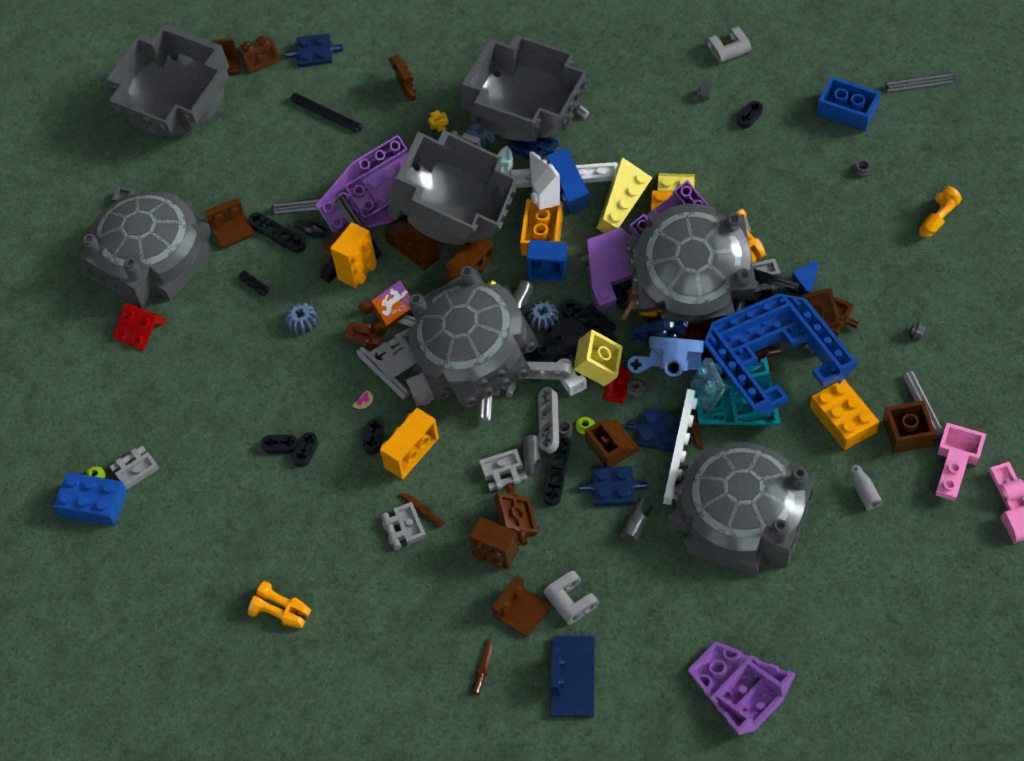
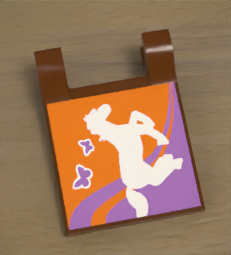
[358,279,412,336]

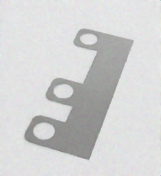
[369,328,417,380]

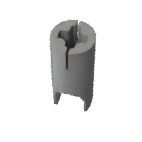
[851,465,883,511]

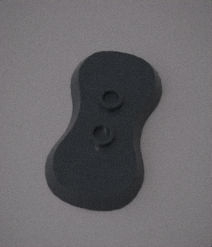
[523,317,590,381]

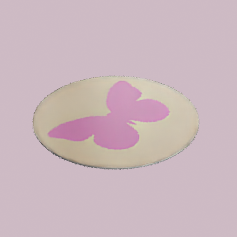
[352,390,373,409]

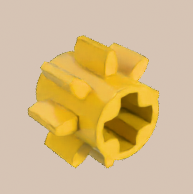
[428,110,449,132]

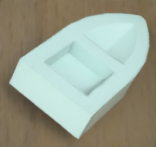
[497,146,513,175]

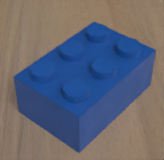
[816,76,881,131]
[547,147,589,214]
[53,472,127,526]

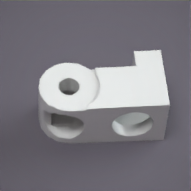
[557,358,587,396]

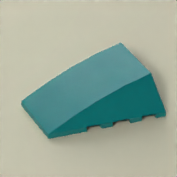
[694,357,780,425]

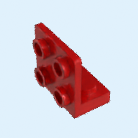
[113,303,166,351]

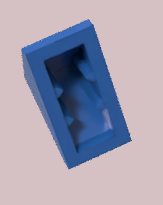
[791,261,819,295]

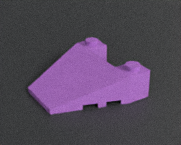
[587,228,634,311]

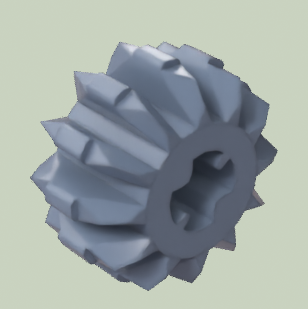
[466,121,495,149]
[527,300,559,332]
[285,302,317,334]

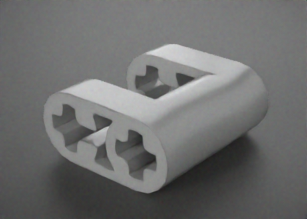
[706,26,752,64]
[544,571,599,625]

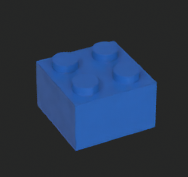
[527,240,568,282]

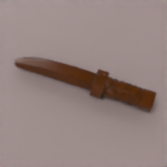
[684,402,704,450]
[399,493,444,528]
[472,638,492,695]

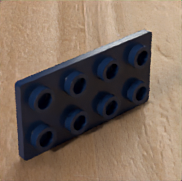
[551,636,595,717]

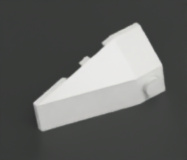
[529,151,560,210]

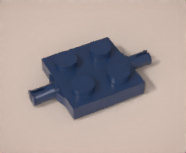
[286,33,343,67]
[509,137,559,160]
[629,319,688,341]
[626,408,693,453]
[579,466,647,506]

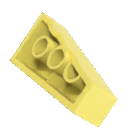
[597,158,652,233]

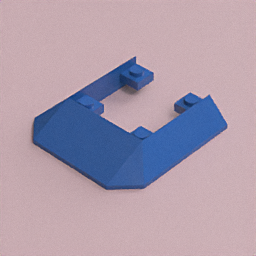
[704,293,857,415]

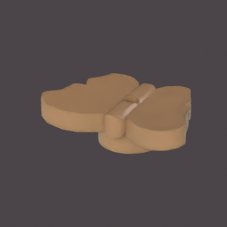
[621,287,637,320]

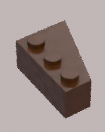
[385,219,440,271]
[446,239,494,284]

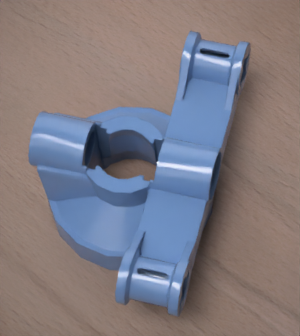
[627,336,722,380]

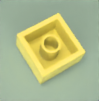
[573,330,623,386]

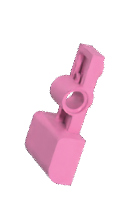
[936,423,986,501]
[989,462,1024,544]

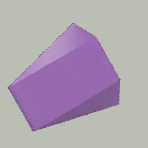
[688,641,795,735]

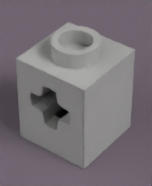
[405,373,434,406]

